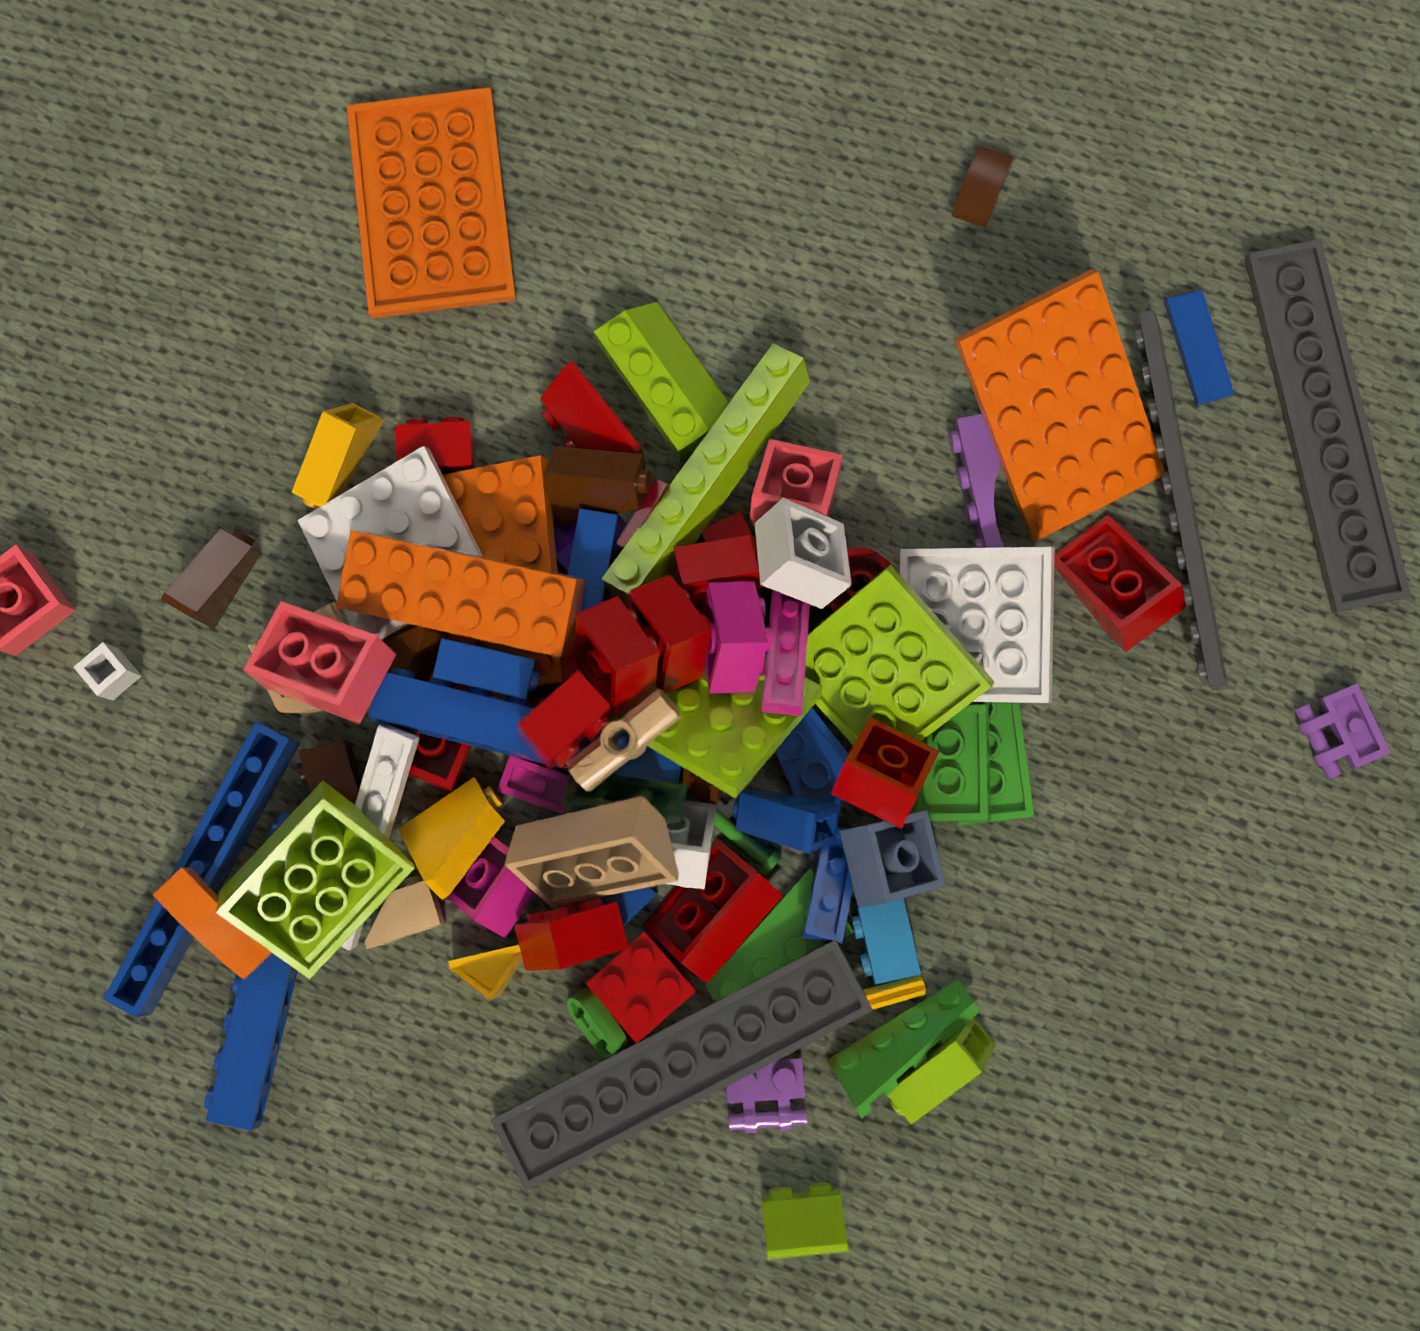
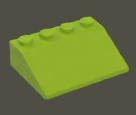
[216,781,415,979]

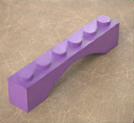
[948,414,1005,548]

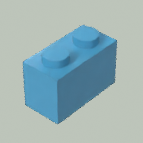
[851,898,921,984]

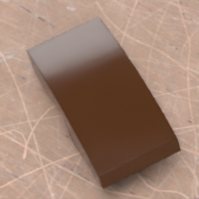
[952,146,1014,227]

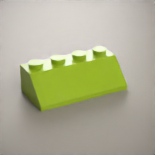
[594,302,729,461]

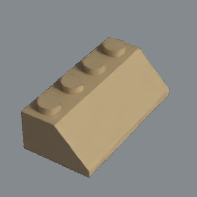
[504,796,679,907]

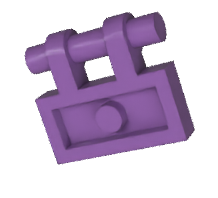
[1295,683,1391,779]
[726,1057,807,1134]

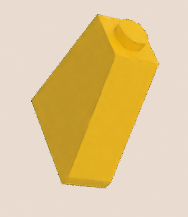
[292,403,385,509]
[398,777,505,900]

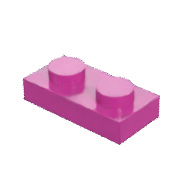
[497,755,581,815]

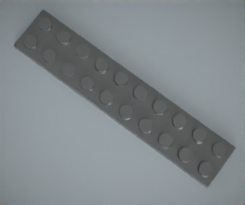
[1245,239,1411,613]
[1134,310,1229,691]
[490,939,873,1191]

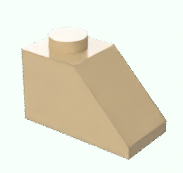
[364,875,446,949]

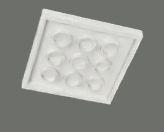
[298,446,483,641]
[900,547,1055,703]

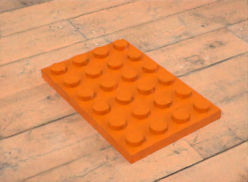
[347,87,517,319]
[954,269,1165,542]
[428,455,568,695]

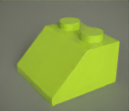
[761,1183,848,1260]

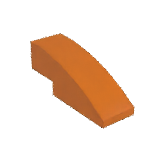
[153,867,272,980]

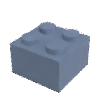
[840,810,946,907]

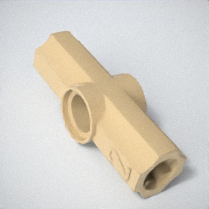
[567,689,681,791]

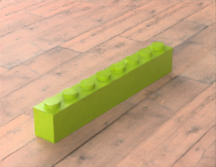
[602,343,810,607]

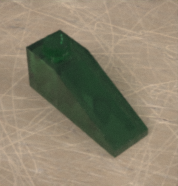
[563,773,688,824]

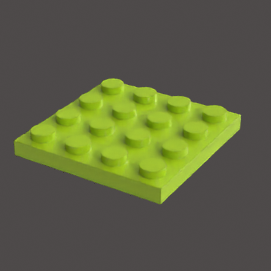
[805,565,995,746]
[608,655,823,798]

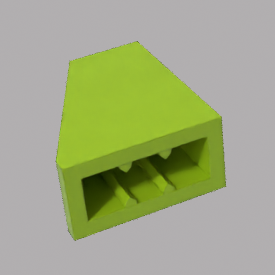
[887,1017,997,1125]

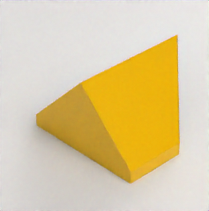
[448,945,523,1001]

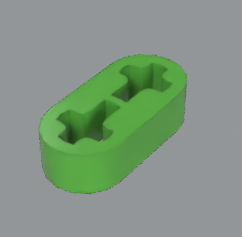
[567,988,627,1059]

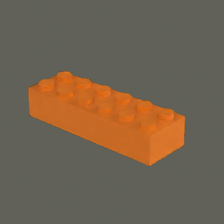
[336,531,587,657]

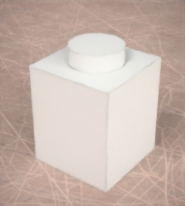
[73,642,142,700]

